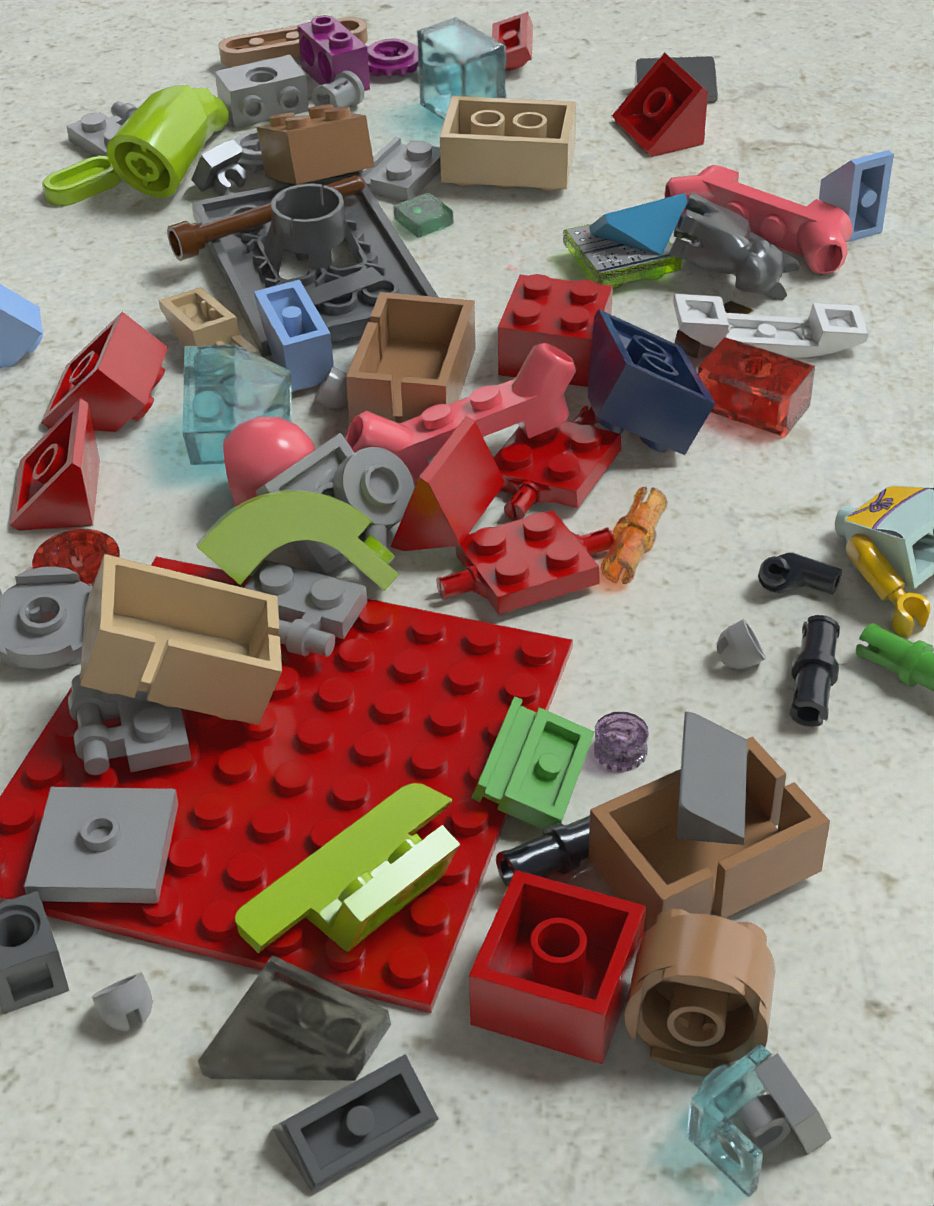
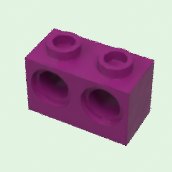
[298,15,370,91]

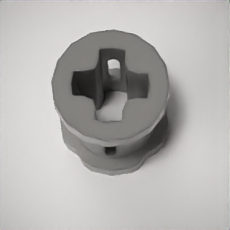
[312,71,365,108]

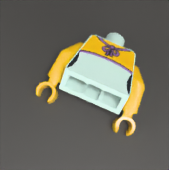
[835,485,934,638]

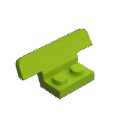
[235,783,460,953]

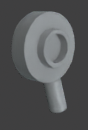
[333,447,414,548]

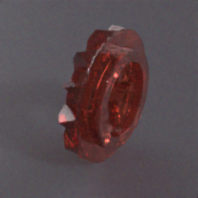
[32,529,120,587]

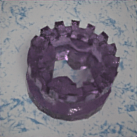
[594,712,649,771]

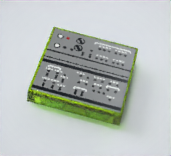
[563,224,682,290]

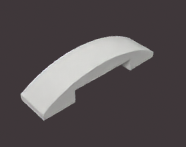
[673,294,869,360]

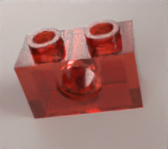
[698,337,815,437]

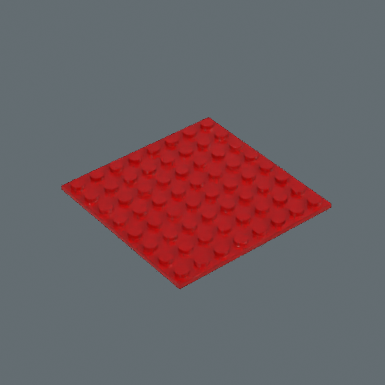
[0,556,573,1013]

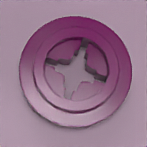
[367,38,422,78]

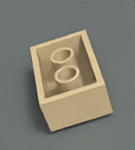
[439,96,576,191]

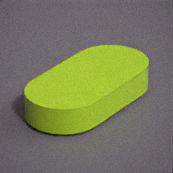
[42,156,122,206]

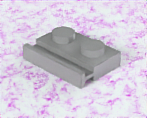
[358,137,441,203]

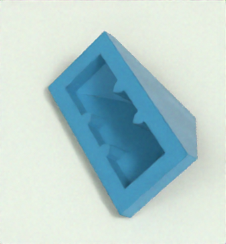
[589,193,688,255]

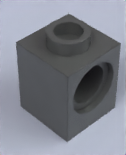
[0,891,70,1014]

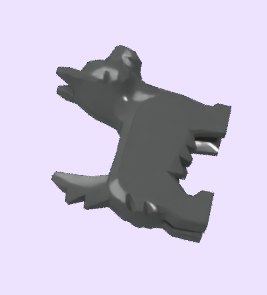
[669,192,800,299]

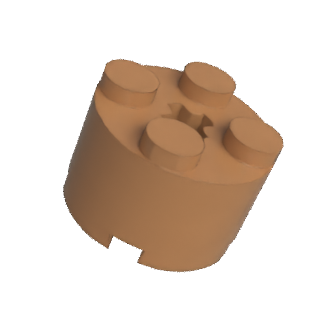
[624,908,775,1076]

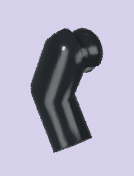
[758,552,842,595]

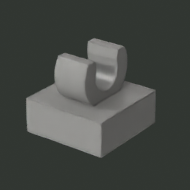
[738,1053,832,1154]

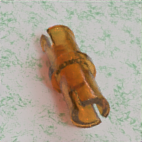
[600,487,668,584]

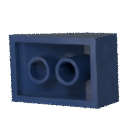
[587,309,716,455]

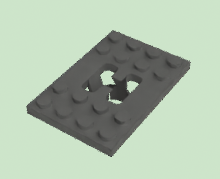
[191,171,438,357]

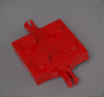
[493,405,622,520]
[436,510,615,615]

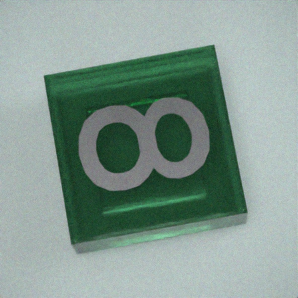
[393,192,454,238]

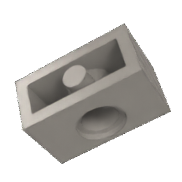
[215,55,309,128]

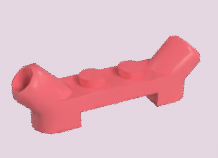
[664,165,853,275]
[346,343,576,483]

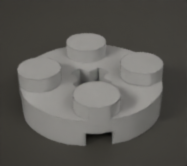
[0,567,93,669]

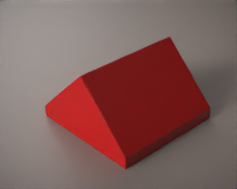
[611,52,708,157]
[10,398,100,531]
[390,416,505,551]

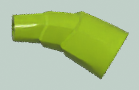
[106,85,229,198]

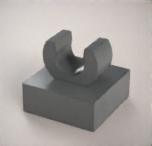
[191,138,248,196]

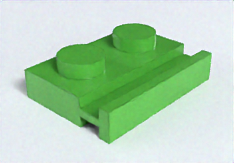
[472,696,595,830]

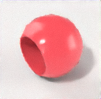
[223,416,316,507]

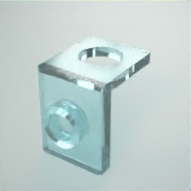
[687,1044,772,1197]

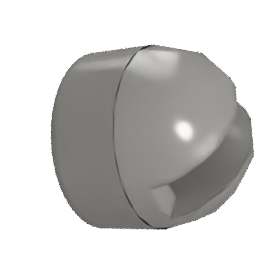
[314,366,348,410]
[716,619,766,670]
[92,972,153,1032]

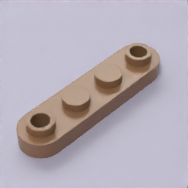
[219,17,368,68]

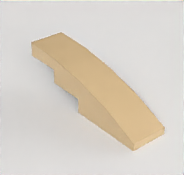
[158,287,285,418]

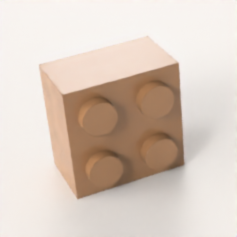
[257,104,375,185]

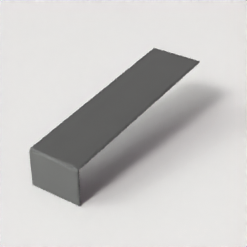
[283,267,386,306]

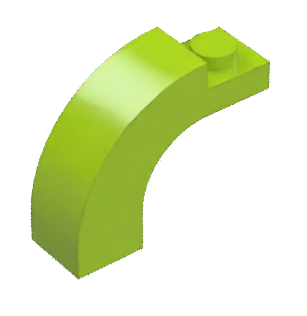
[196,490,400,591]

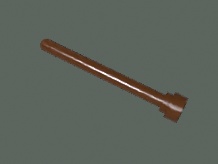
[167,176,365,261]

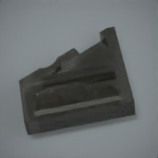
[198,955,391,1081]

